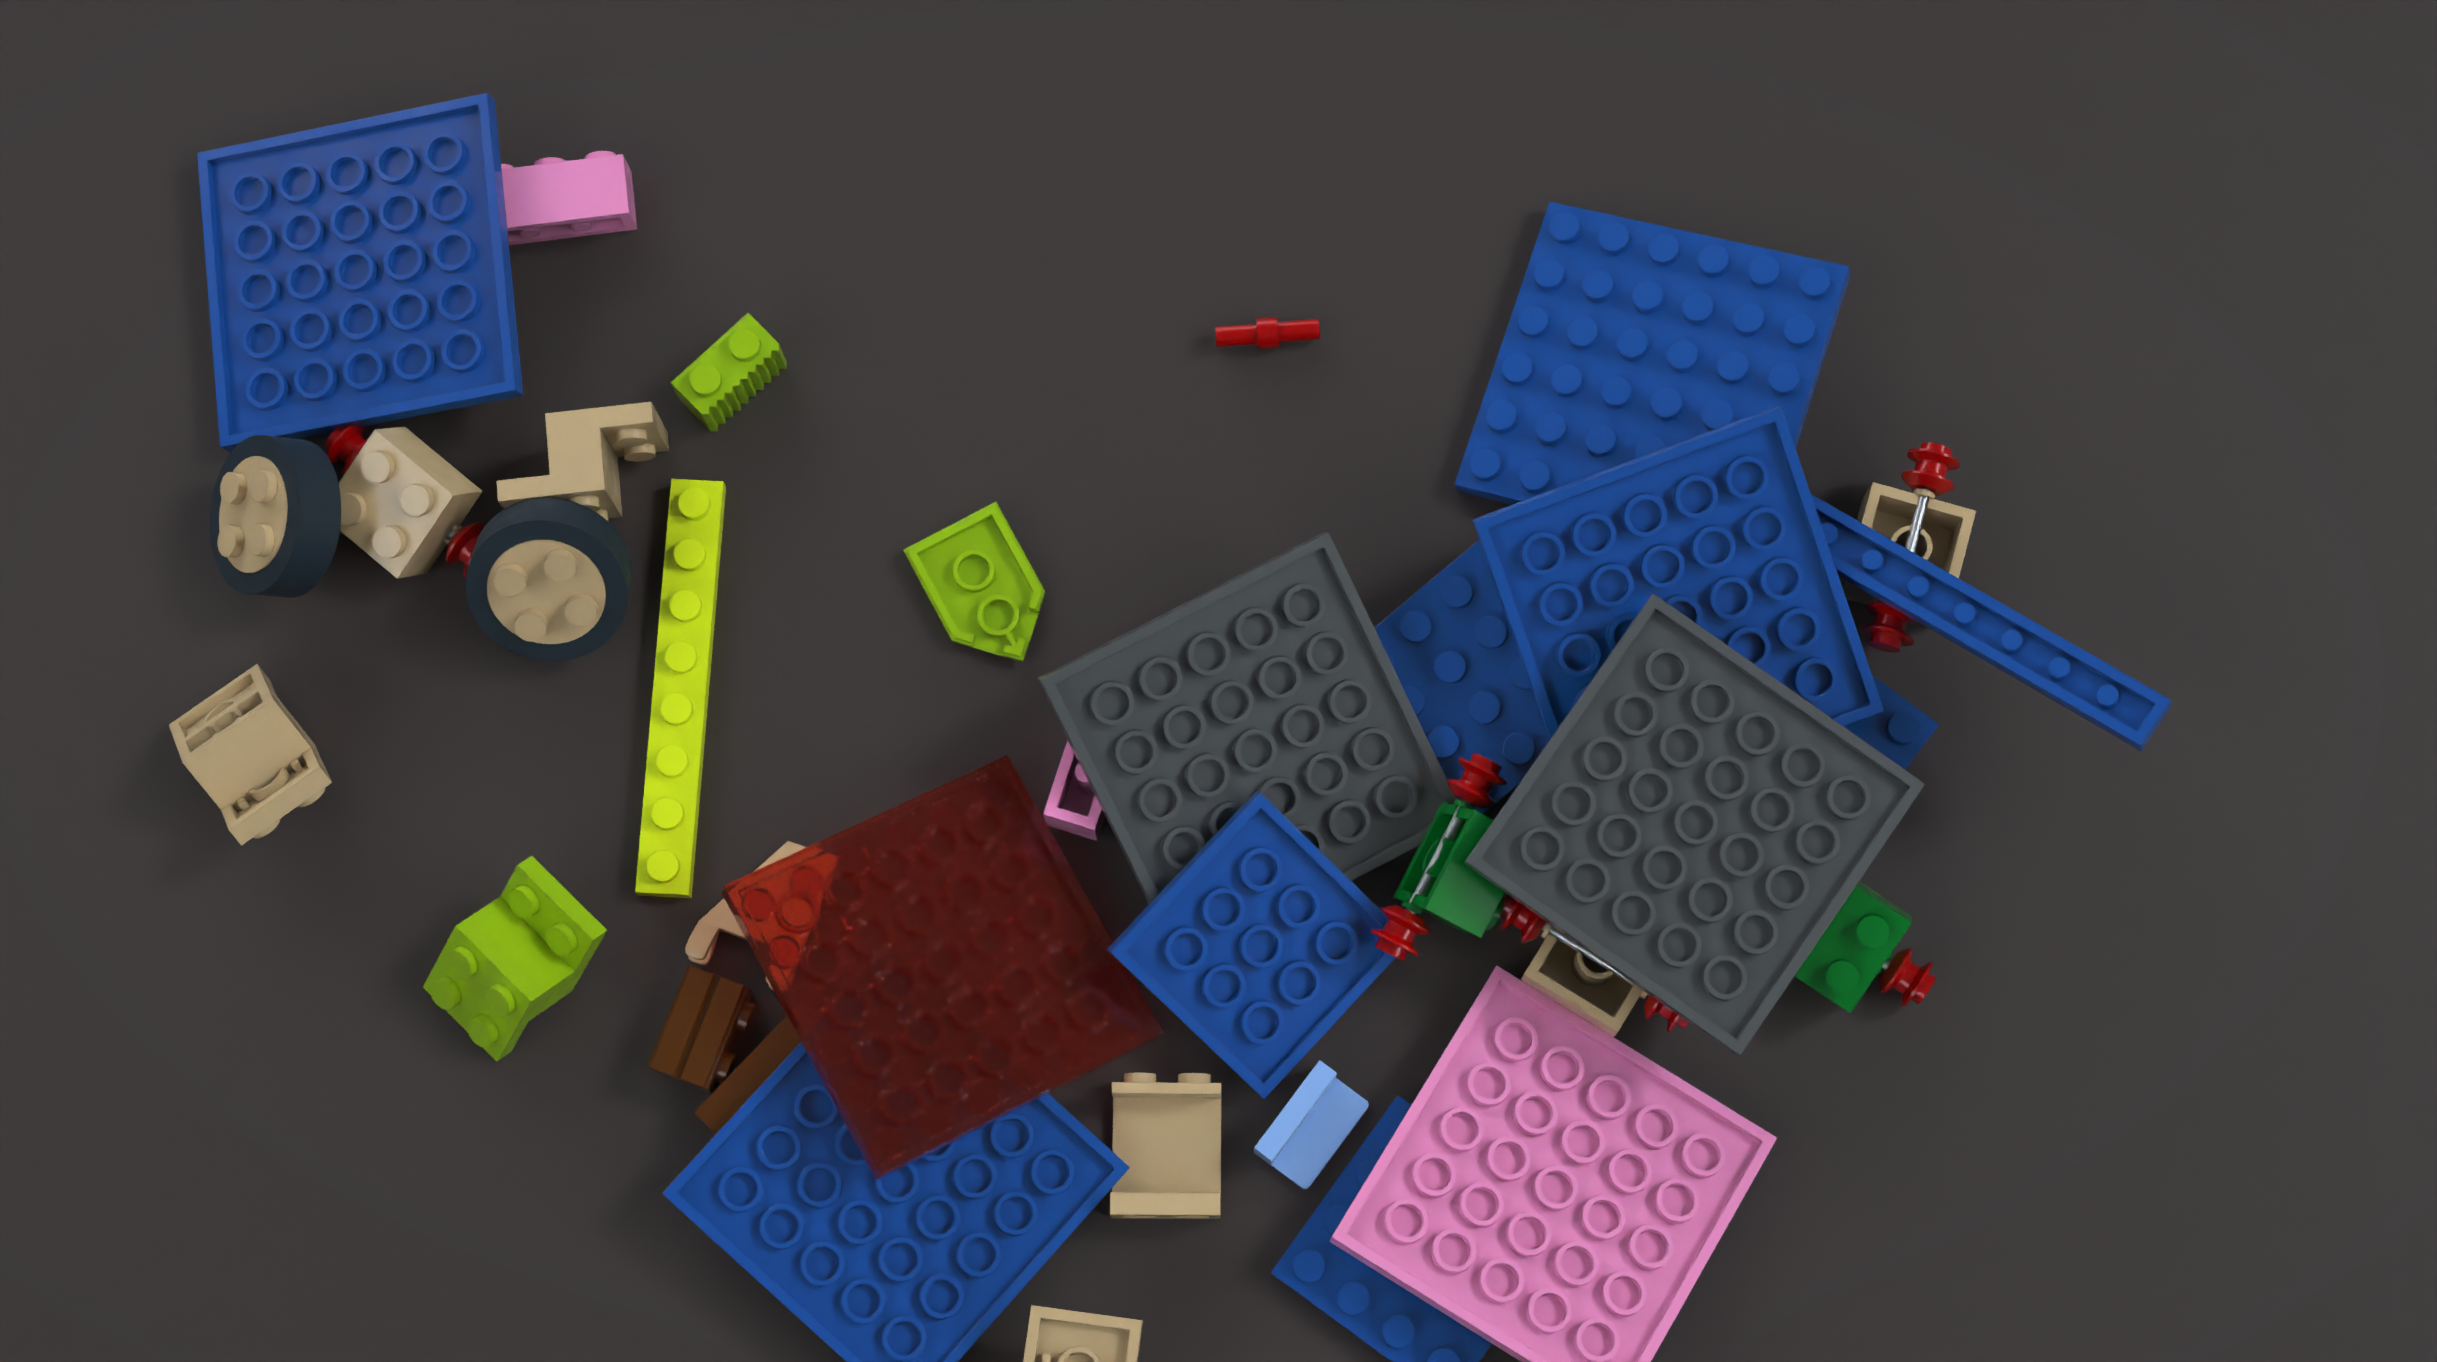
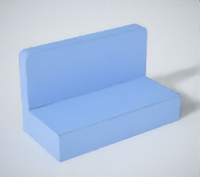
[1254,1060,1369,1190]

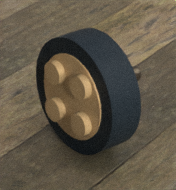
[210,435,343,598]
[465,498,633,661]

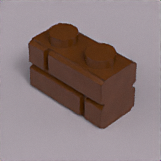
[647,965,757,1093]

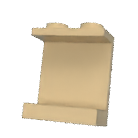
[1110,1073,1222,1219]

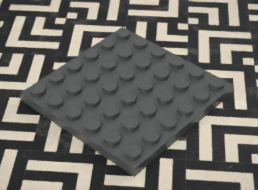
[1037,532,1456,904]
[1464,594,1925,1056]

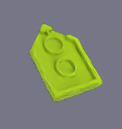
[903,502,1045,662]

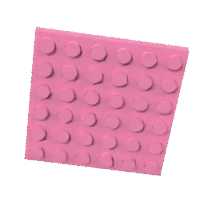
[1329,965,1777,1362]

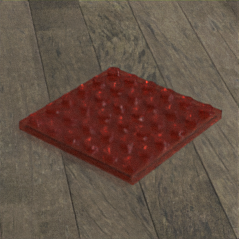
[721,755,1163,1180]

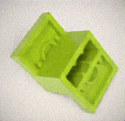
[423,856,607,1062]

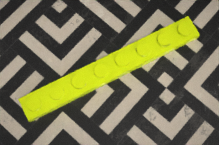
[635,479,726,898]

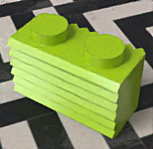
[671,313,787,432]

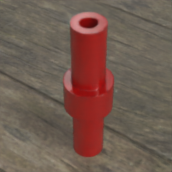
[1215,317,1320,349]

